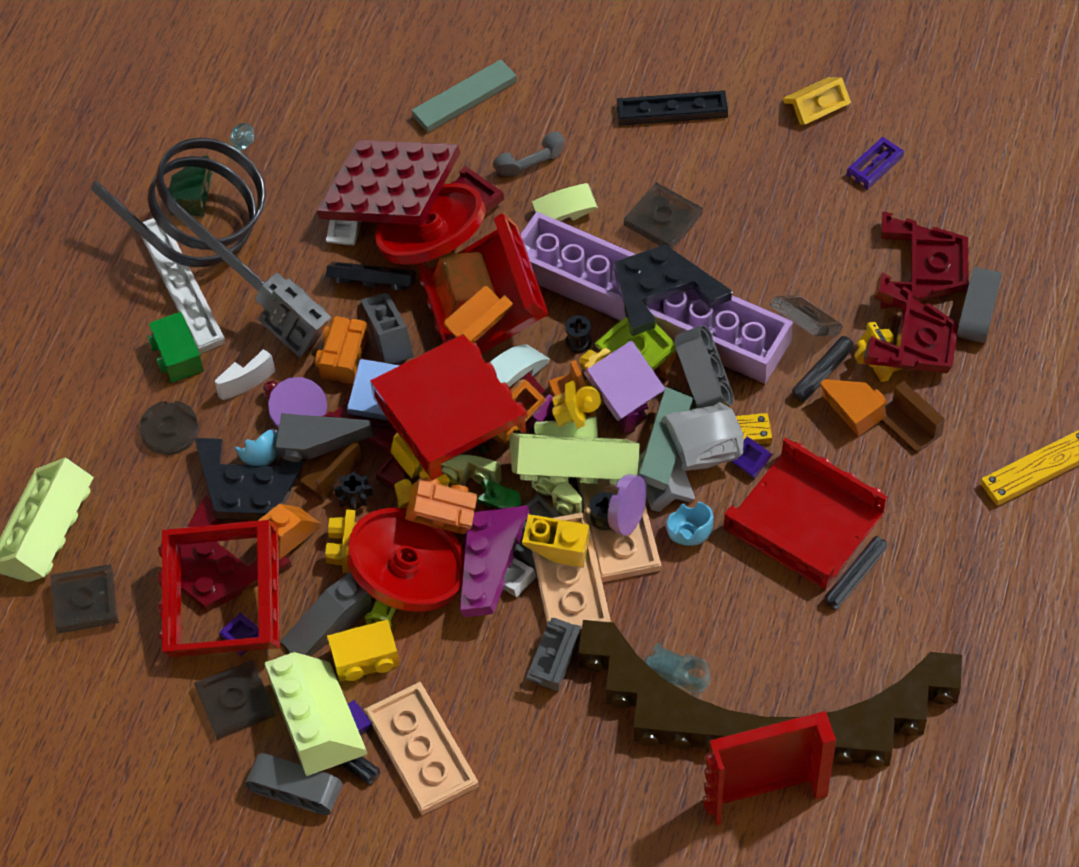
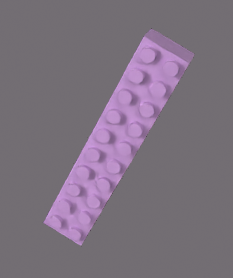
[521,212,793,384]

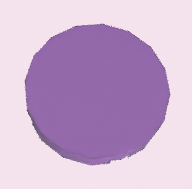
[268,377,327,429]
[608,474,647,536]

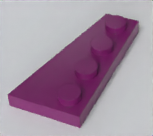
[460,506,530,617]

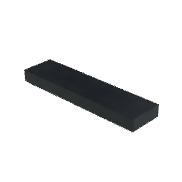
[617,90,728,126]

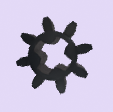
[334,472,373,510]

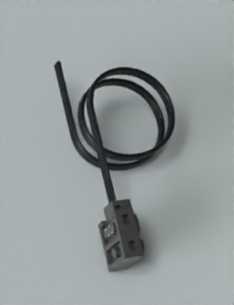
[91,138,331,358]

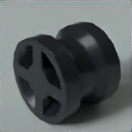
[590,492,614,531]

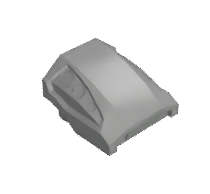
[661,402,744,471]

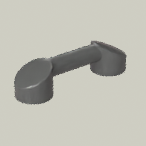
[493,131,565,177]

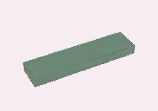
[412,59,517,133]
[638,387,693,491]

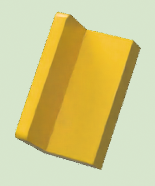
[783,77,851,125]

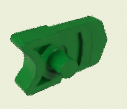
[476,479,521,509]

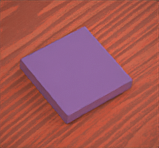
[584,341,665,421]

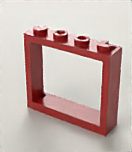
[158,520,280,657]

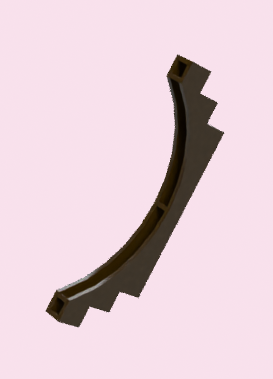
[578,620,962,768]

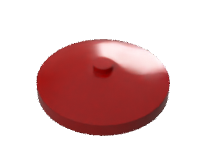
[376,183,486,264]
[346,508,465,612]

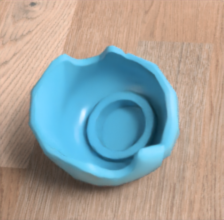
[235,430,280,466]
[666,502,713,546]

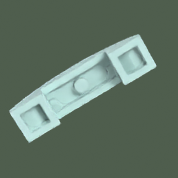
[490,344,550,387]

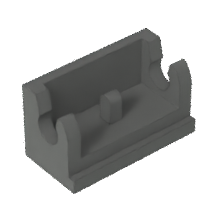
[526,618,581,691]

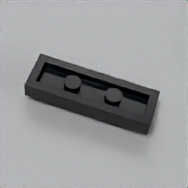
[326,261,416,290]

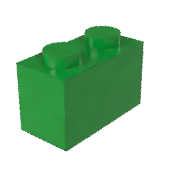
[147,311,204,383]

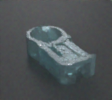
[646,643,711,692]

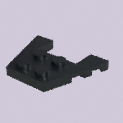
[614,244,733,336]
[195,438,307,520]

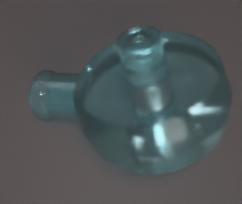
[231,123,255,151]

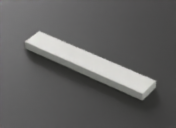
[141,218,226,354]

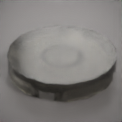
[139,401,199,455]

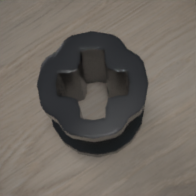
[565,315,591,353]

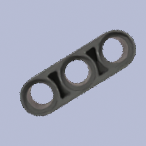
[957,266,1002,344]
[675,325,734,408]
[245,753,343,815]

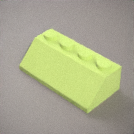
[509,433,640,485]
[0,457,94,582]
[265,652,367,776]

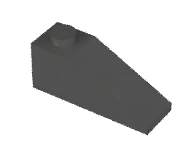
[360,292,414,365]
[276,413,374,462]
[281,572,373,657]

